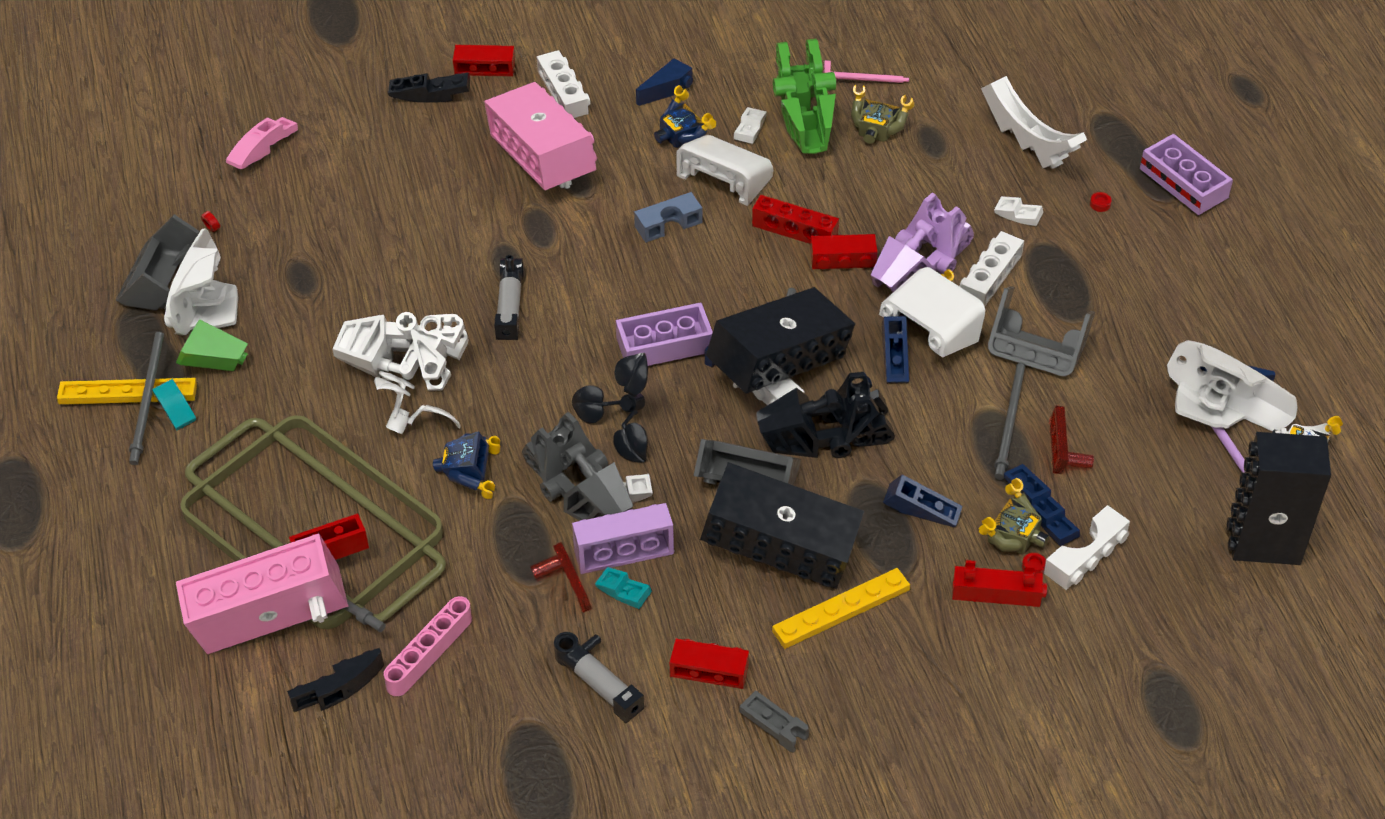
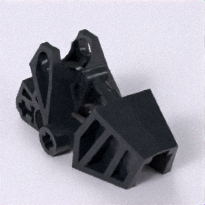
[756,372,895,458]

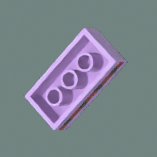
[1140,134,1233,215]

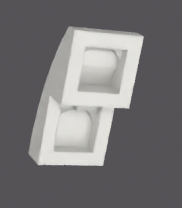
[734,107,767,144]
[994,196,1043,226]
[623,474,653,503]

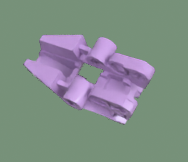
[871,193,974,293]

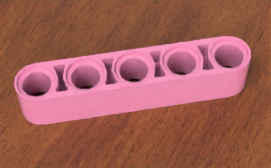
[384,596,472,696]

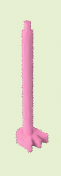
[823,61,909,83]

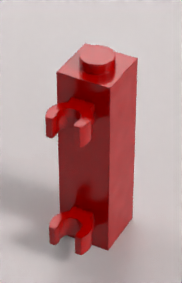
[952,560,1047,607]

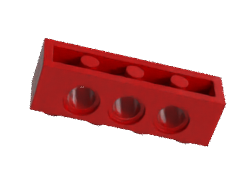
[752,195,839,244]

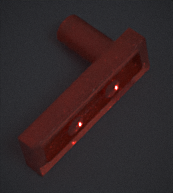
[1049,406,1094,474]
[530,542,592,613]

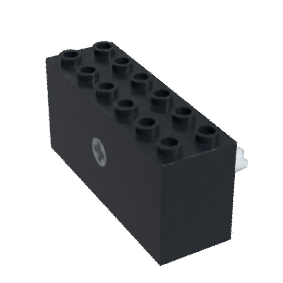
[706,287,856,394]
[1227,428,1331,565]
[700,462,864,589]

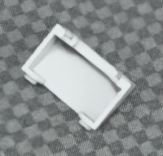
[676,135,773,206]
[879,267,985,357]

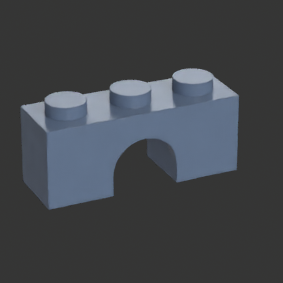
[634,192,703,243]

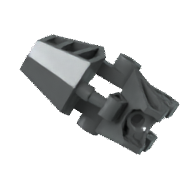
[522,412,633,521]

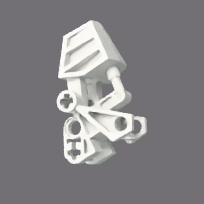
[333,312,469,391]

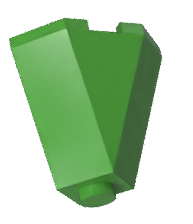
[176,319,248,371]

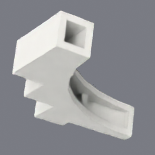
[981,76,1087,169]

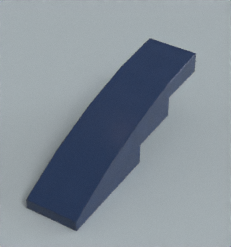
[1004,464,1080,546]

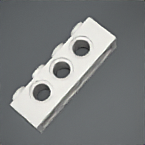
[537,50,590,118]
[959,231,1024,306]

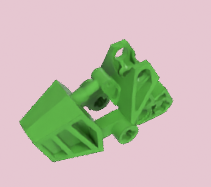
[773,39,836,154]

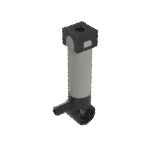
[494,255,523,340]
[554,632,644,723]

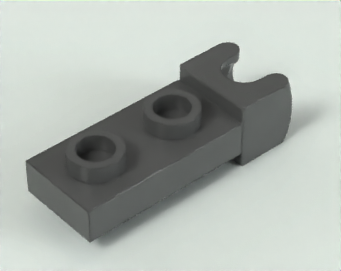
[739,690,809,752]

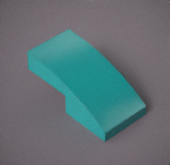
[152,379,197,431]
[595,567,652,609]

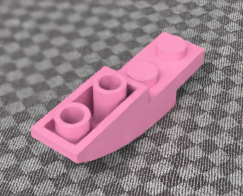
[226,117,298,169]

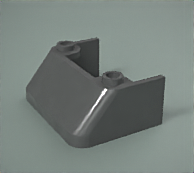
[116,214,200,310]
[988,286,1095,376]
[693,439,801,486]

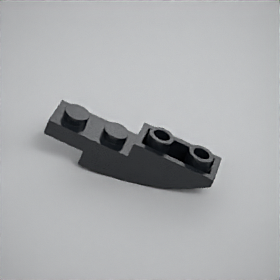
[388,73,471,103]
[287,648,384,712]

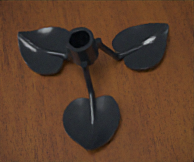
[572,353,648,462]

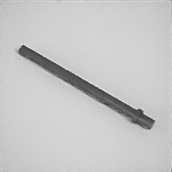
[129,332,164,465]
[994,363,1025,480]

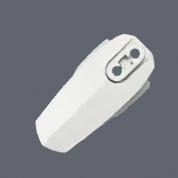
[164,229,238,335]
[1167,340,1297,431]

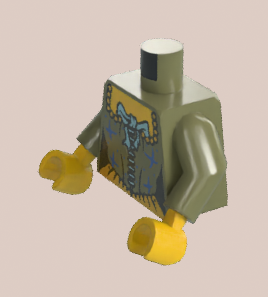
[851,85,914,144]
[979,478,1050,553]

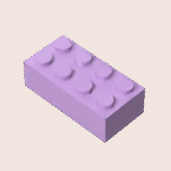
[616,303,713,366]
[572,503,674,574]

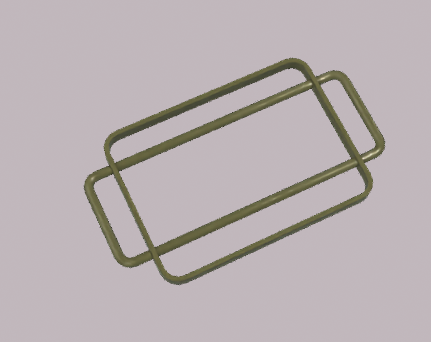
[181,415,446,629]

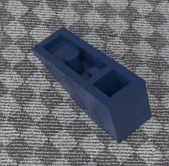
[636,58,693,106]
[882,316,909,383]
[883,474,963,527]

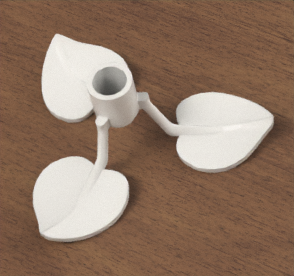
[374,371,461,434]

